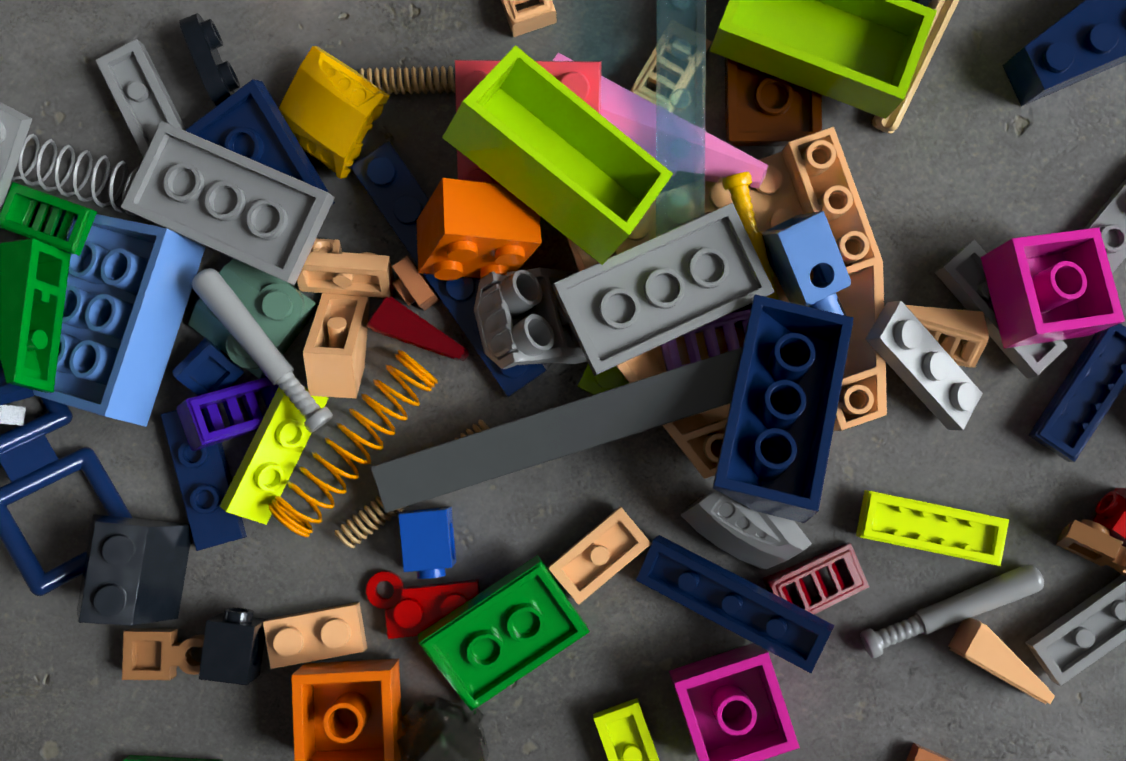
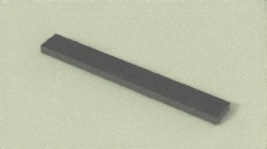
[371,347,742,513]

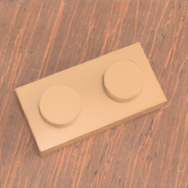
[548,506,652,605]
[263,602,367,669]

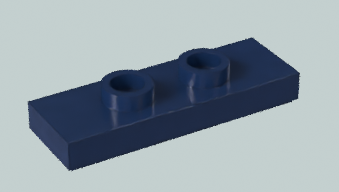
[1029,324,1126,462]
[161,409,247,551]

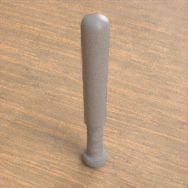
[192,268,333,433]
[860,564,1044,658]

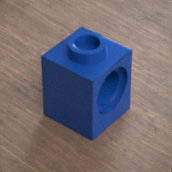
[398,506,457,579]

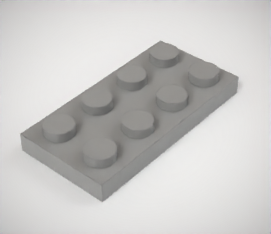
[121,121,335,285]
[552,203,775,376]

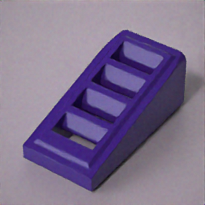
[177,377,279,451]

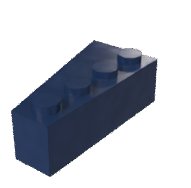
[1002,0,1126,107]

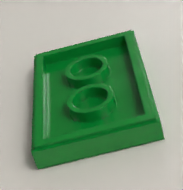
[417,555,590,711]

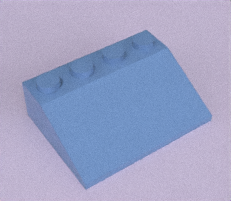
[33,211,205,427]

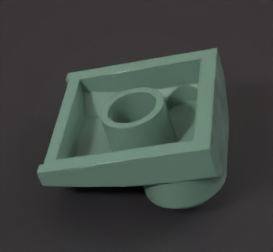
[188,259,319,379]

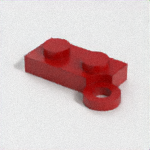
[366,570,480,639]

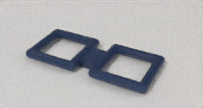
[0,397,133,596]

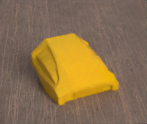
[279,46,390,179]

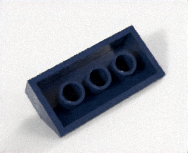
[713,294,854,523]

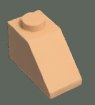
[303,293,369,399]

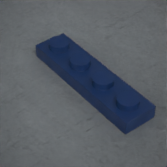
[636,535,834,673]

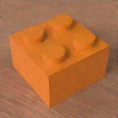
[416,178,542,280]
[291,659,403,761]

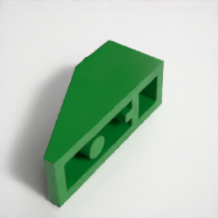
[0,238,71,393]

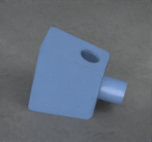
[762,211,851,316]

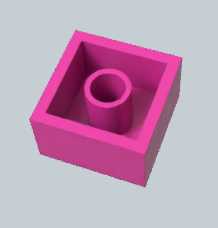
[981,227,1125,349]
[669,643,800,761]

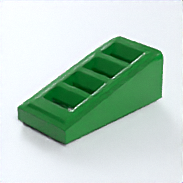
[0,182,97,256]

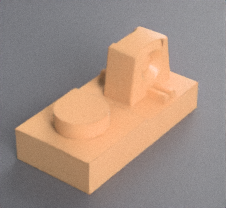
[297,238,394,298]

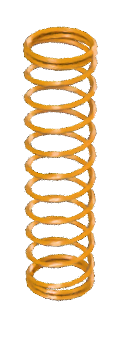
[269,350,438,537]

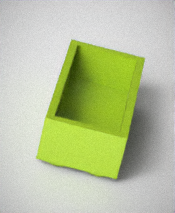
[709,0,937,119]
[442,45,673,265]

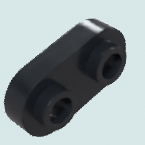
[179,13,240,106]

